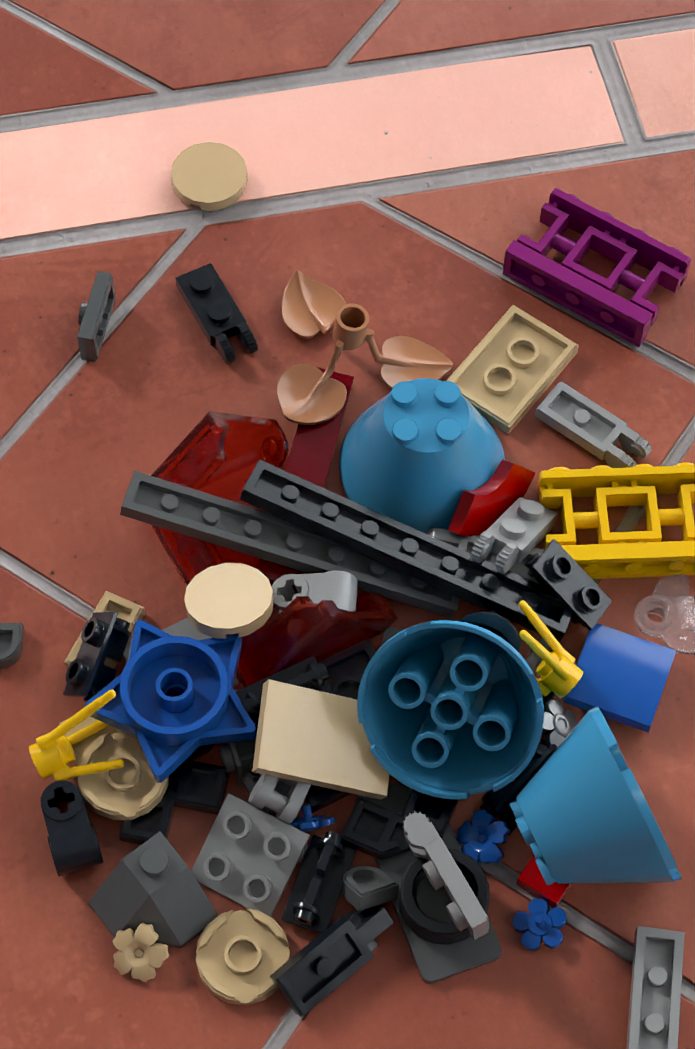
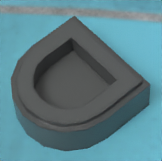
[0,623,25,669]
[342,866,399,911]

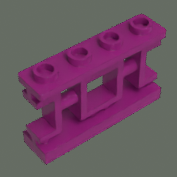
[502,188,691,347]

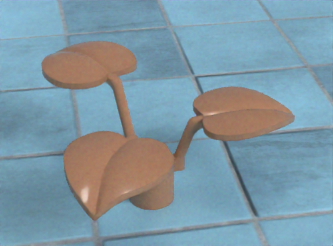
[277,270,453,425]

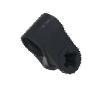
[41,780,104,877]

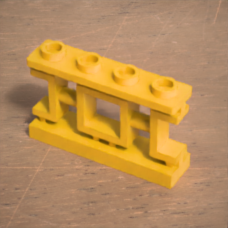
[537,462,695,579]

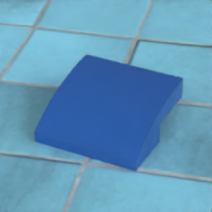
[564,623,676,733]

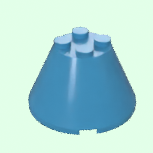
[339,378,505,534]
[357,620,544,800]
[510,706,682,886]

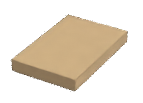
[446,305,579,435]
[252,679,389,800]

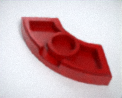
[448,459,536,536]

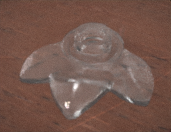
[634,575,695,655]

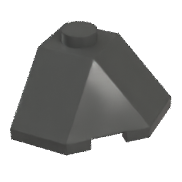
[88,831,218,948]

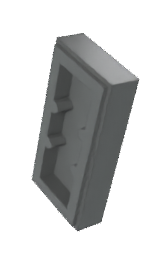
[77,271,116,362]

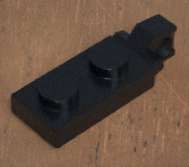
[270,905,394,1017]

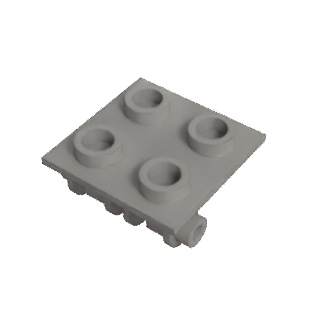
[191,793,310,917]

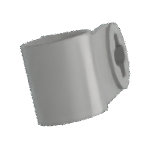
[271,570,358,630]

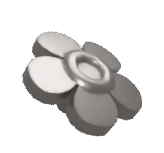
[542,700,577,748]

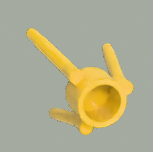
[519,600,583,698]
[29,690,125,781]

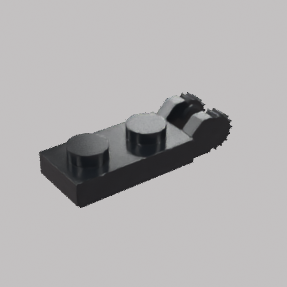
[175,263,258,364]

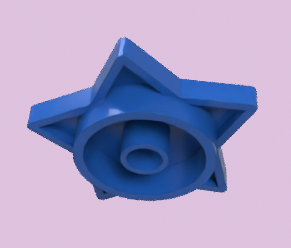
[85,620,257,783]

